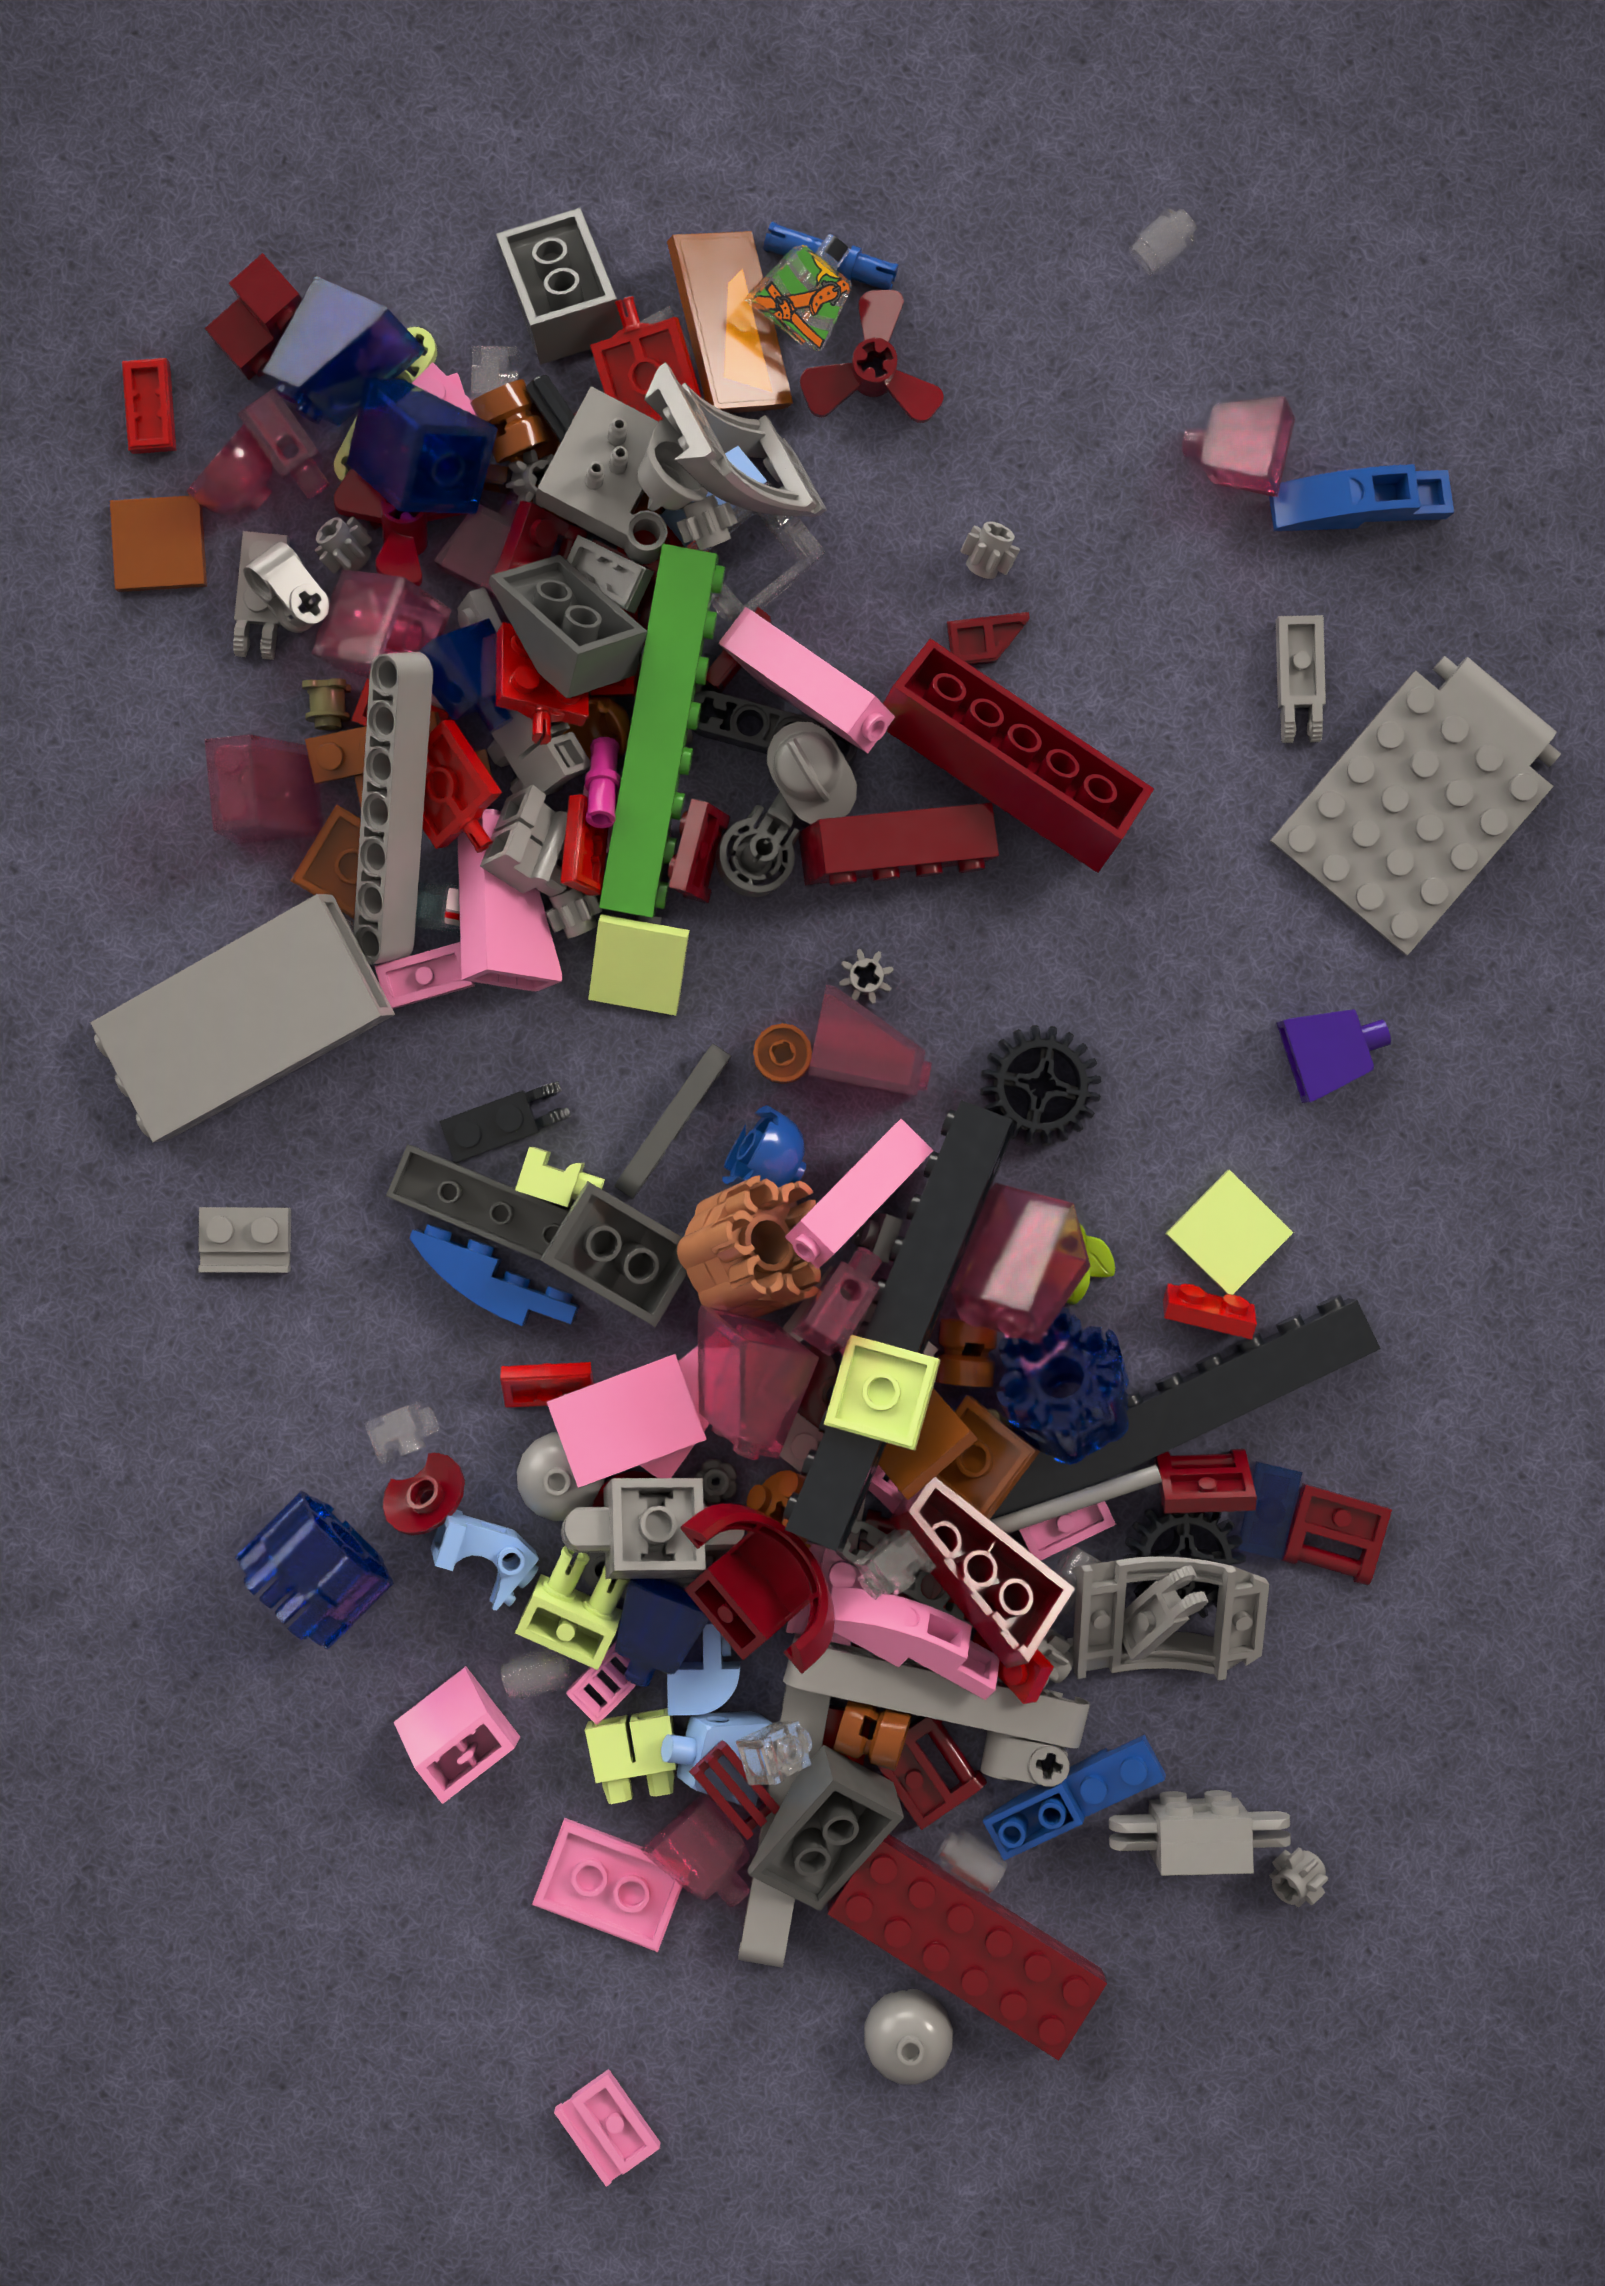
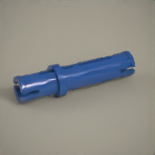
[763,222,899,290]

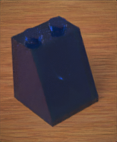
[263,276,425,426]
[347,378,498,514]

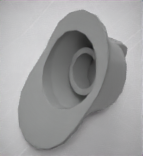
[637,418,708,512]
[767,722,857,824]

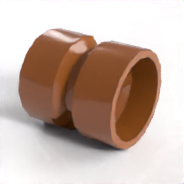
[470,379,550,464]
[753,1023,812,1084]
[935,1318,998,1387]
[834,1700,912,1771]

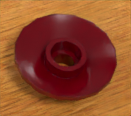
[382,1452,465,1536]

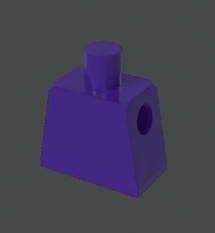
[1276,1009,1391,1103]

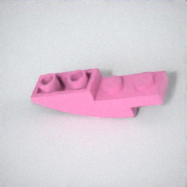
[830,1587,1000,1700]

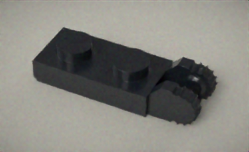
[439,1081,571,1163]

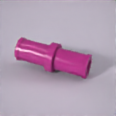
[584,737,621,828]

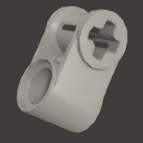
[243,542,329,633]
[980,1731,1069,1786]

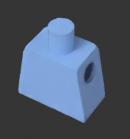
[661,1711,775,1806]

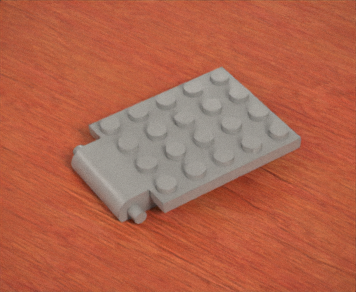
[1270,656,1561,956]

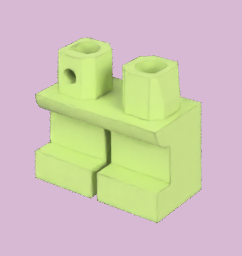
[515,1147,605,1207]
[585,1708,677,1804]

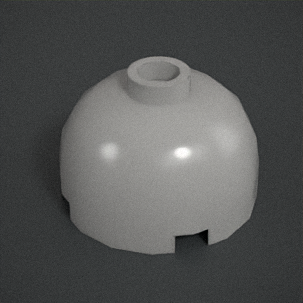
[517,1432,606,1521]
[864,1989,953,2085]

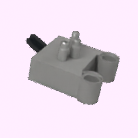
[526,375,668,565]

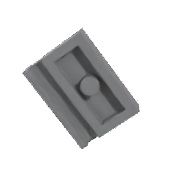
[198,1207,291,1273]

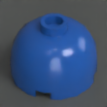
[722,1105,806,1188]

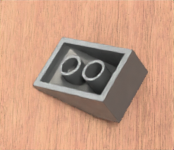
[496,208,623,365]
[489,555,647,699]
[540,1181,687,1327]
[748,1745,904,1911]

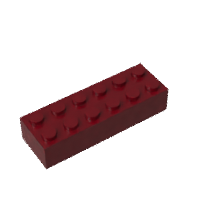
[883,638,1154,873]
[827,1834,1107,2061]

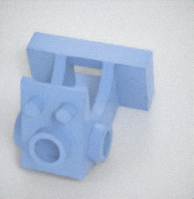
[431,1510,539,1611]

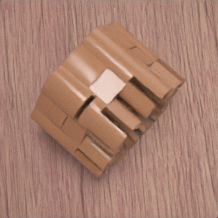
[677,1176,832,1318]

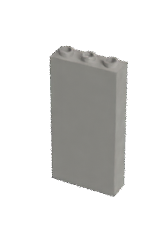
[90,894,395,1142]

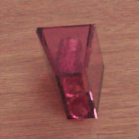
[311,570,452,678]
[204,734,323,844]
[808,985,932,1098]
[950,1183,1091,1343]
[698,1305,819,1460]

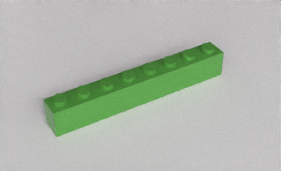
[599,543,725,918]

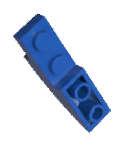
[1268,464,1454,531]
[409,1224,580,1326]
[983,1735,1166,1861]

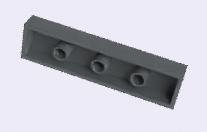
[386,1144,570,1261]

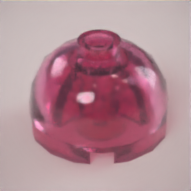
[186,424,273,516]

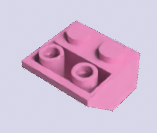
[394,1666,520,1804]

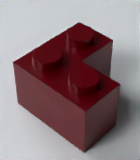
[205,253,315,380]

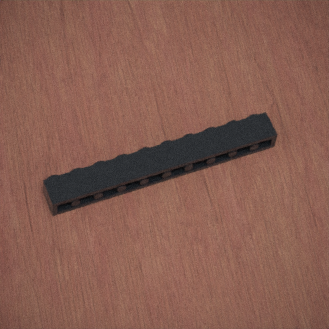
[783,1100,1015,1553]
[990,1295,1381,1520]

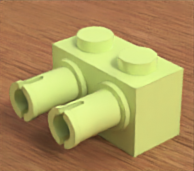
[515,1546,630,1670]

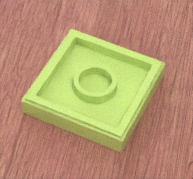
[588,914,690,1016]
[1165,1170,1293,1295]
[824,1334,941,1451]

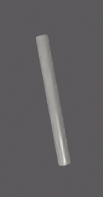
[990,1465,1162,1534]

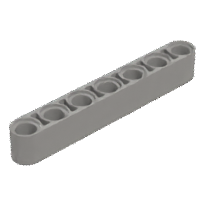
[353,652,433,965]
[783,1635,1090,1748]

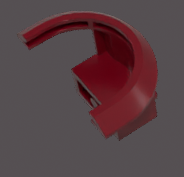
[680,1503,835,1674]

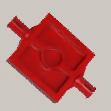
[590,296,702,422]
[496,622,589,745]
[422,719,502,853]

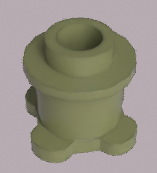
[302,678,351,731]

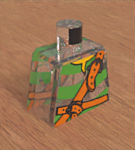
[744,234,852,352]

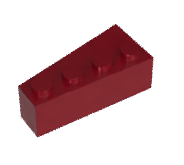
[799,803,999,886]
[889,1477,1075,1668]

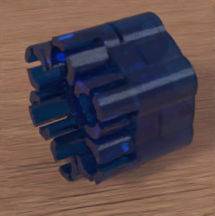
[997,1307,1129,1465]
[235,1491,394,1650]

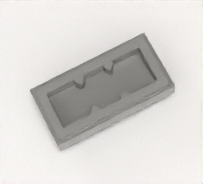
[567,535,654,614]

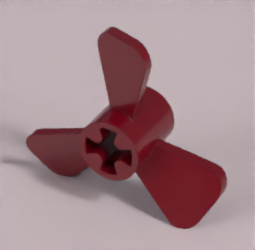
[800,290,944,423]
[334,467,479,588]

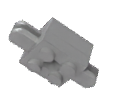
[561,1478,745,1579]
[1109,1790,1291,1876]

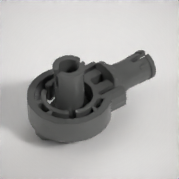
[715,791,800,897]

